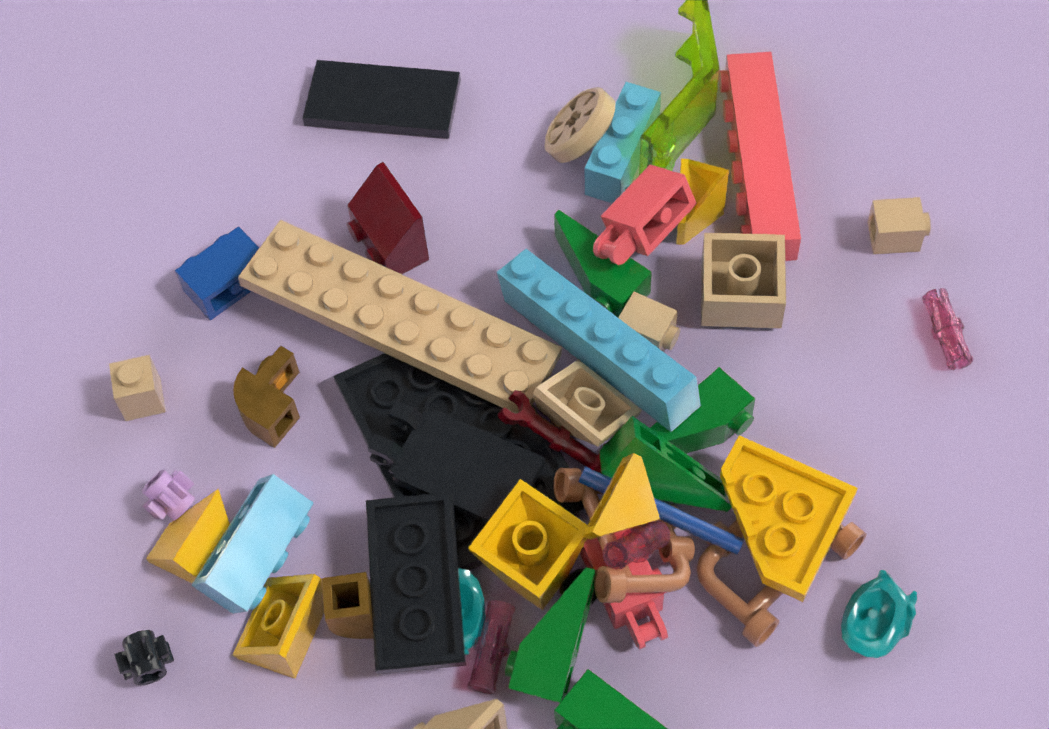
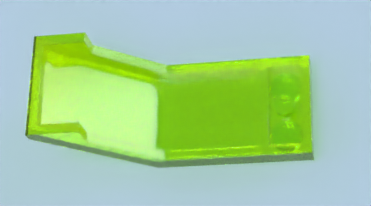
[639,0,720,175]

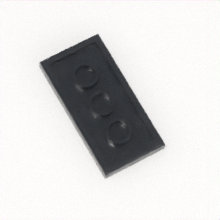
[302,60,461,139]
[366,492,466,675]

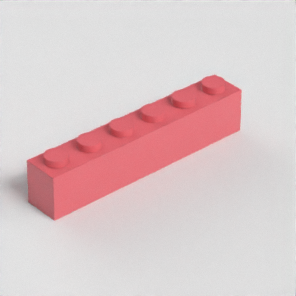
[719,52,801,261]

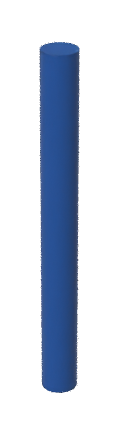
[578,466,744,555]

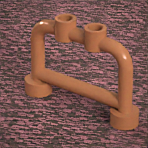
[554,468,695,603]
[696,511,867,647]

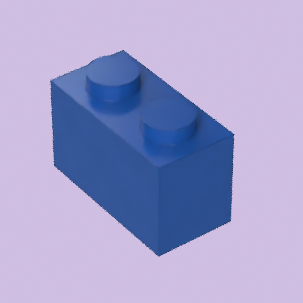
[175,226,259,321]

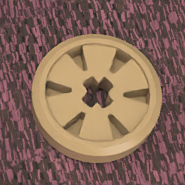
[544,87,616,163]

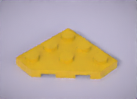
[720,435,858,602]

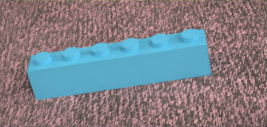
[497,249,701,432]

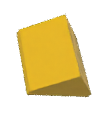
[232,574,324,679]

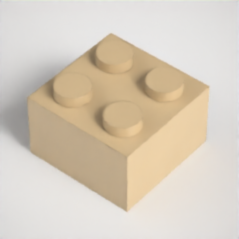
[701,233,786,328]

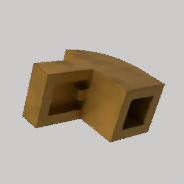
[233,345,300,448]
[322,572,373,639]

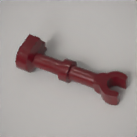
[497,390,606,474]

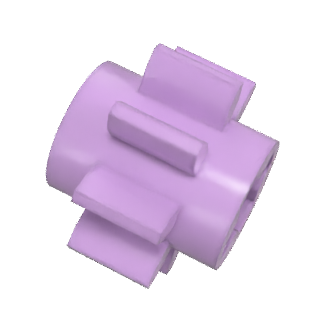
[142,469,195,521]

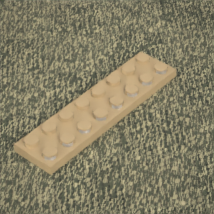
[238,220,562,413]

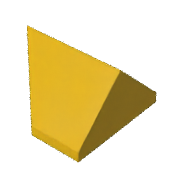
[676,158,729,245]
[582,453,660,540]
[146,488,230,583]

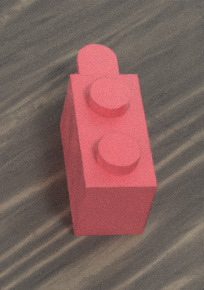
[593,165,697,265]
[580,528,668,650]

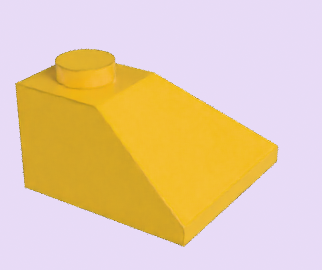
[468,479,587,610]

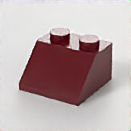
[346,162,429,274]

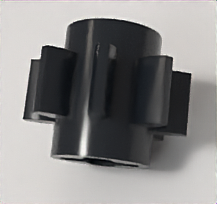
[114,630,174,686]

